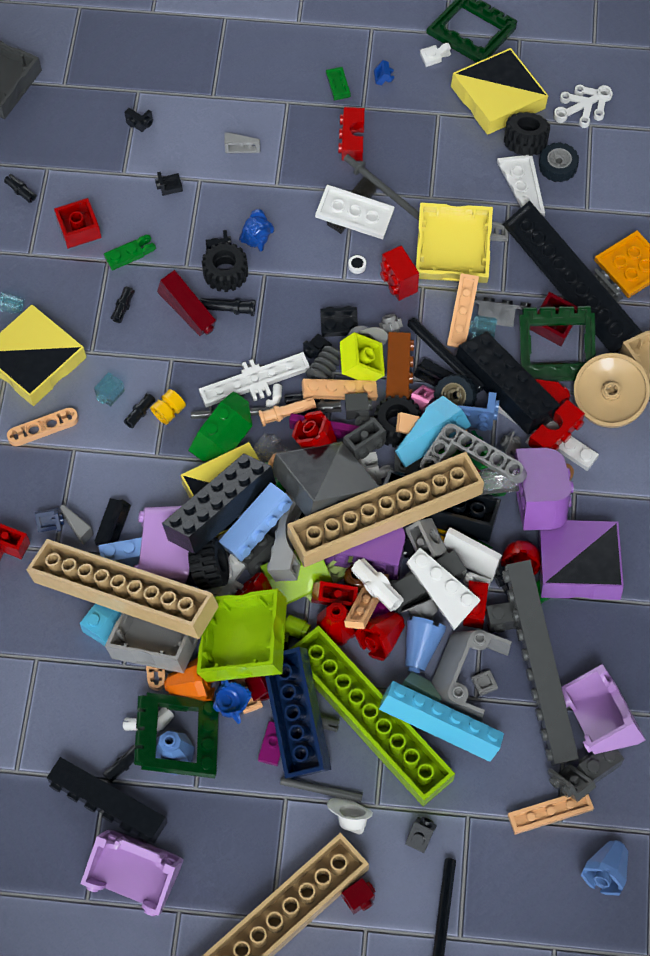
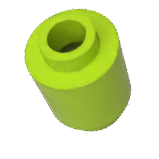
[285,614,311,640]

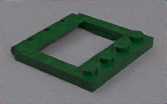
[426,0,517,63]
[519,306,596,381]
[134,692,219,779]

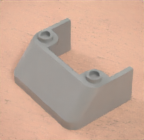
[431,630,512,722]

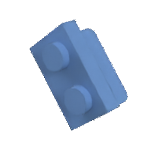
[458,392,500,431]

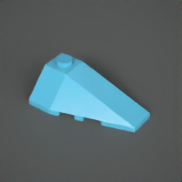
[395,396,471,467]
[80,604,122,646]

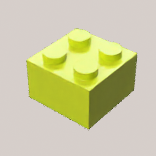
[340,332,385,381]

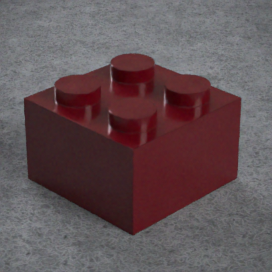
[530,292,577,347]

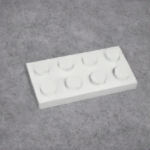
[315,185,395,239]

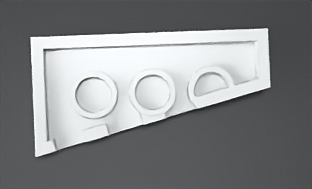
[497,155,545,217]
[406,548,481,630]

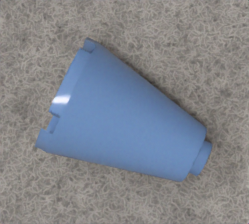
[405,616,446,674]

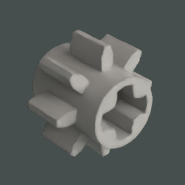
[379,314,403,333]

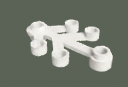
[554,85,613,128]

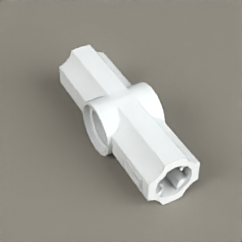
[351,558,404,612]

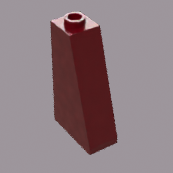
[157,270,216,336]

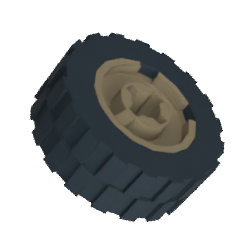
[433,374,478,407]

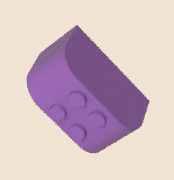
[513,448,574,530]
[324,527,405,580]

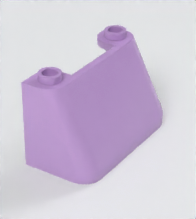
[134,506,190,584]
[562,664,646,754]
[81,830,183,916]

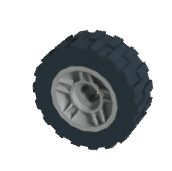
[539,142,579,182]

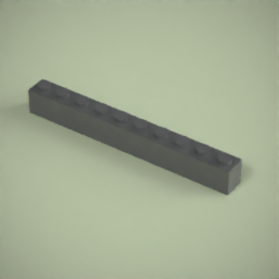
[502,560,579,766]

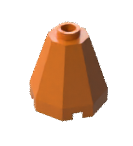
[164,658,215,701]

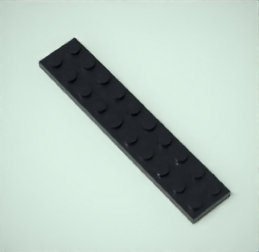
[502,200,642,353]

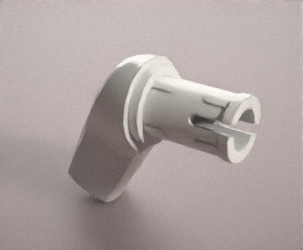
[123,707,174,731]

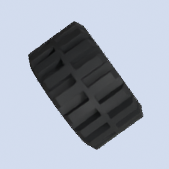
[504,112,550,156]
[202,242,248,292]
[374,395,421,447]
[188,537,229,590]

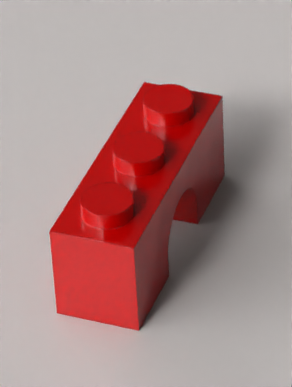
[338,107,365,161]
[528,399,585,451]

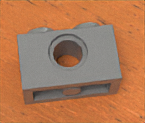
[405,518,448,560]

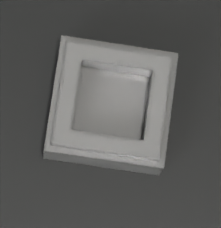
[471,669,498,697]

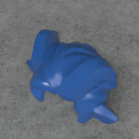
[239,209,274,252]
[213,680,252,724]

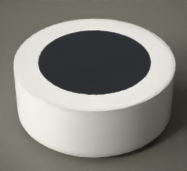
[348,255,366,274]

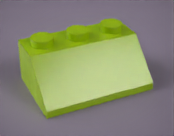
[260,550,333,604]

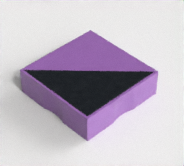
[538,520,624,600]

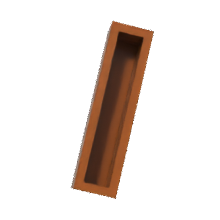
[386,332,414,401]

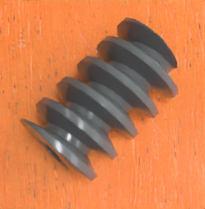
[306,346,341,379]

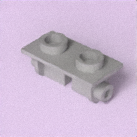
[496,431,521,466]

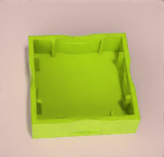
[197,589,287,682]

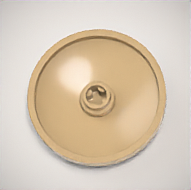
[574,353,650,428]

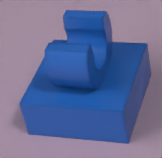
[374,60,394,85]

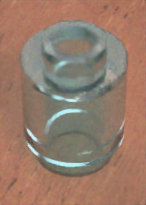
[0,292,24,314]

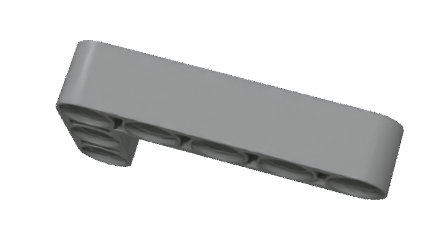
[420,424,527,483]

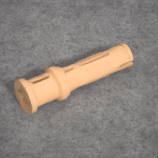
[258,397,316,427]

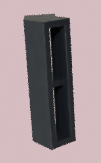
[414,358,457,397]
[94,498,131,546]

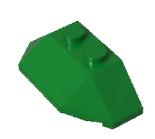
[188,391,252,462]

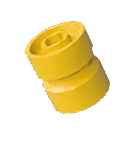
[150,389,186,425]

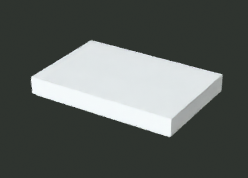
[444,528,502,581]

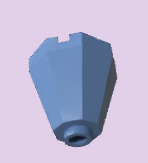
[156,730,195,775]
[580,840,628,896]

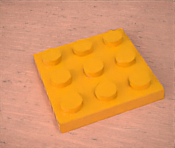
[594,230,650,298]

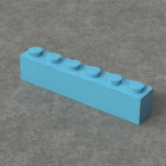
[379,681,504,762]

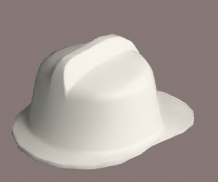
[327,797,373,835]

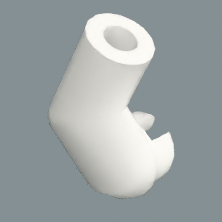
[266,384,282,407]
[463,572,491,589]

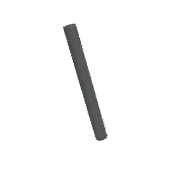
[280,777,363,802]

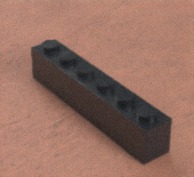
[47,757,167,843]

